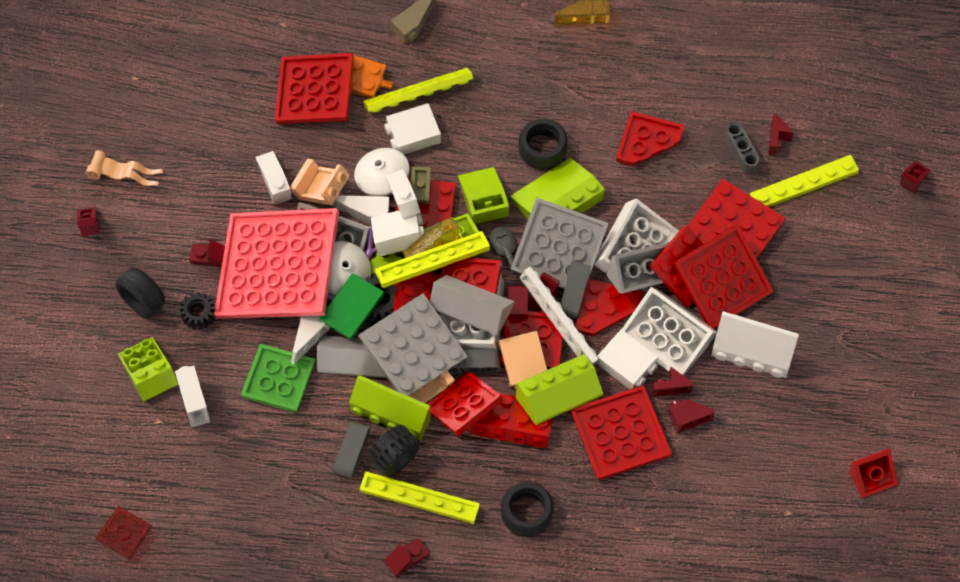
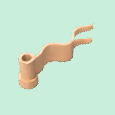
[86,150,163,186]

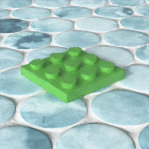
[241,344,316,413]

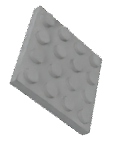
[511,197,609,289]
[358,293,468,396]

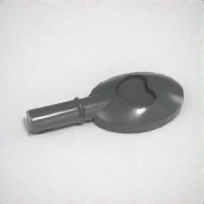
[490,227,519,275]

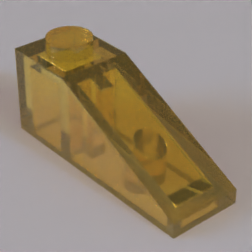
[554,0,610,25]
[403,217,462,258]

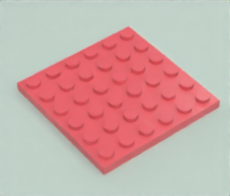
[214,208,339,319]

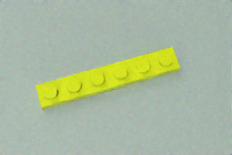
[363,68,473,113]
[749,155,859,207]
[375,231,490,288]
[360,472,480,524]

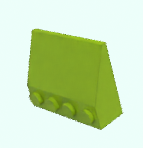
[510,158,605,219]

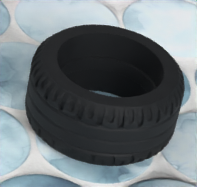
[518,118,568,169]
[116,267,165,317]
[501,482,554,537]

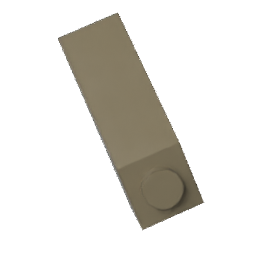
[391,0,436,44]

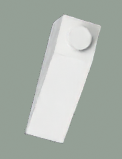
[256,151,292,205]
[386,169,421,219]
[333,195,390,225]
[291,315,330,364]

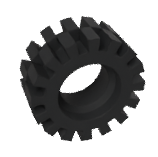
[180,292,215,330]

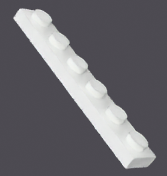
[519,267,598,366]

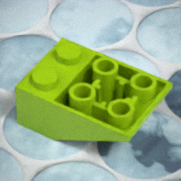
[458,167,509,224]
[118,337,179,402]

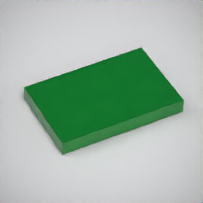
[319,273,385,340]

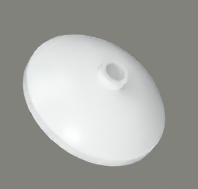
[354,148,410,197]
[328,241,371,296]

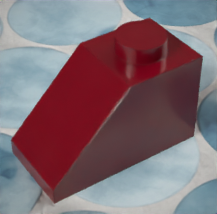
[668,399,715,433]

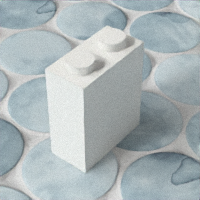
[384,104,441,154]
[371,211,425,257]
[596,329,658,389]
[175,366,210,428]

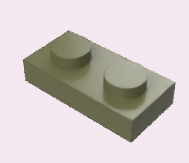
[411,166,431,204]

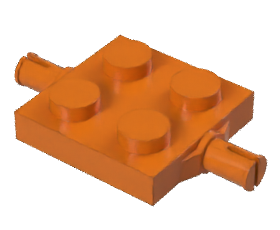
[351,55,394,98]

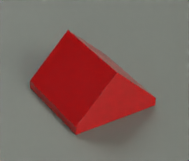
[849,449,898,498]

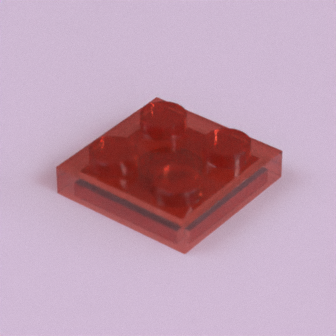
[96,506,152,560]

